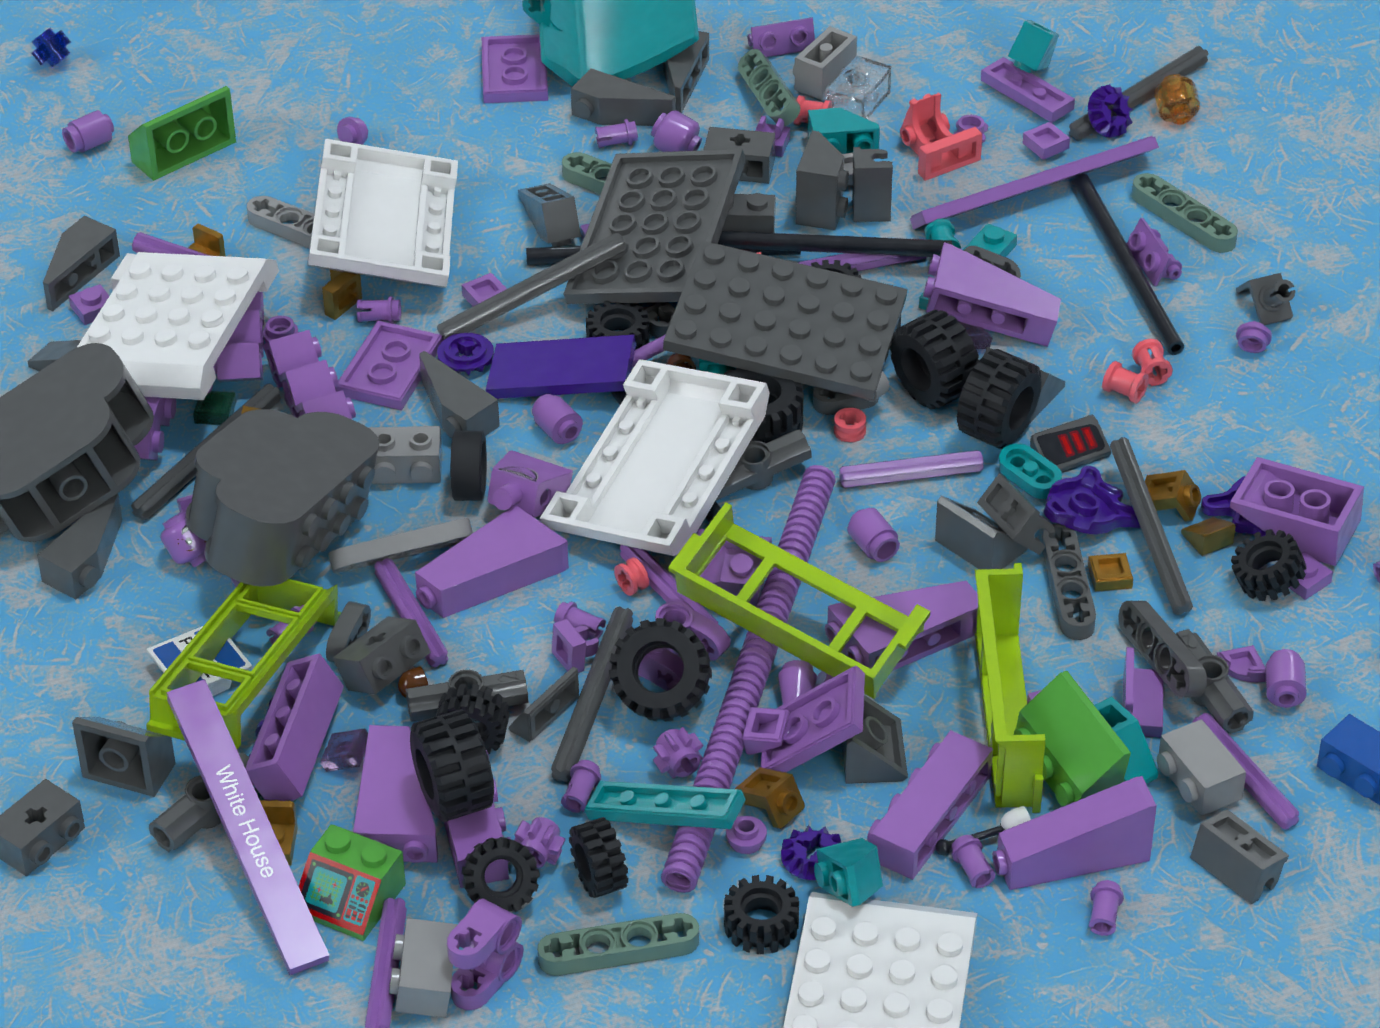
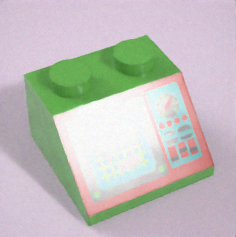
[299,824,406,941]

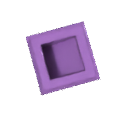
[742,707,790,755]

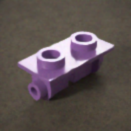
[747,17,815,57]
[1127,218,1182,286]

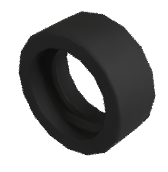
[450,431,487,501]

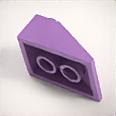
[1230,457,1364,566]

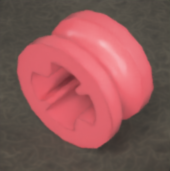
[834,408,866,442]
[614,557,649,596]

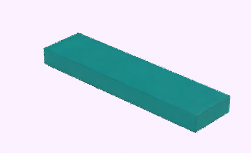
[584,781,746,829]

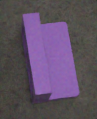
[1123,647,1163,738]

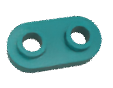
[999,443,1062,499]

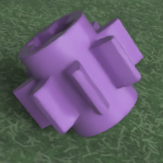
[653,727,703,778]
[514,817,565,868]

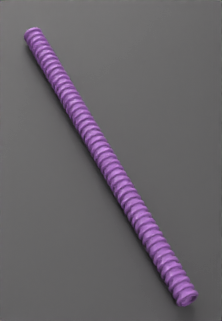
[661,465,836,893]

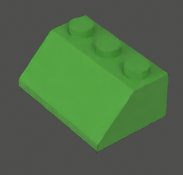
[128,86,236,181]
[1013,671,1131,807]

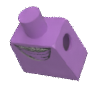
[487,450,573,517]

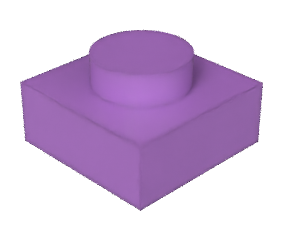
[1023,121,1070,160]
[461,273,507,306]
[69,284,109,325]
[1289,552,1333,600]

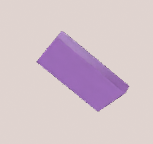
[481,34,548,103]
[335,321,443,411]
[761,666,865,773]

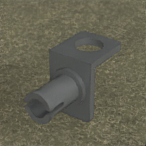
[1236,273,1296,326]

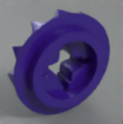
[1088,84,1134,138]
[437,333,494,375]
[781,825,841,881]

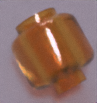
[1154,74,1200,125]

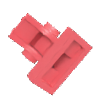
[900,93,982,181]

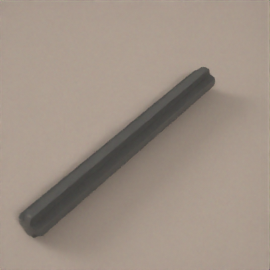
[1068,46,1209,141]
[437,233,627,340]
[131,384,281,520]
[1110,437,1193,615]
[551,606,633,782]

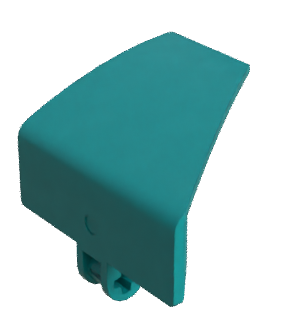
[522,0,699,87]

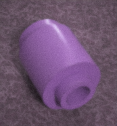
[62,110,114,153]
[532,394,583,444]
[847,508,900,562]
[1266,649,1307,708]

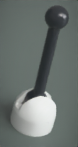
[935,806,1031,855]

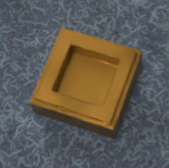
[1088,553,1133,592]

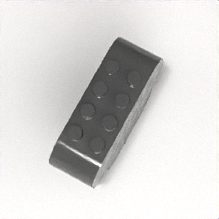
[0,343,154,542]
[185,409,379,586]

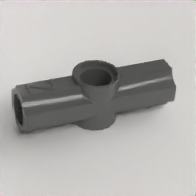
[715,429,812,501]
[1176,629,1254,734]
[406,670,529,722]
[149,752,249,852]

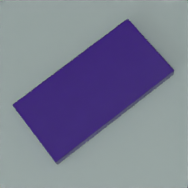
[485,335,636,399]

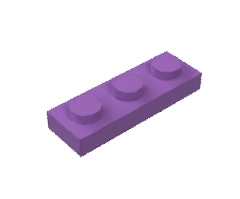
[981,57,1075,123]

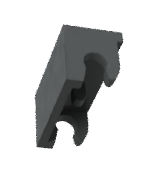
[852,147,893,222]
[977,473,1054,555]
[1190,809,1289,904]

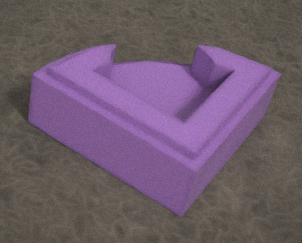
[1217,645,1266,683]

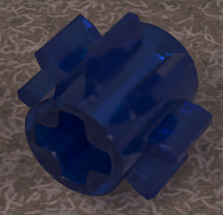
[31,27,71,68]

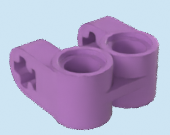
[638,602,731,691]
[447,898,524,1010]

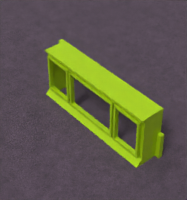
[668,502,930,699]
[975,563,1045,813]
[146,579,341,749]

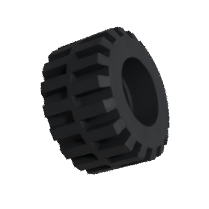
[890,310,979,409]
[957,349,1042,449]
[724,368,804,444]
[609,618,712,722]
[410,709,494,822]

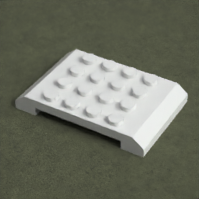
[307,139,458,288]
[77,252,279,400]
[540,359,770,556]
[783,892,977,1028]

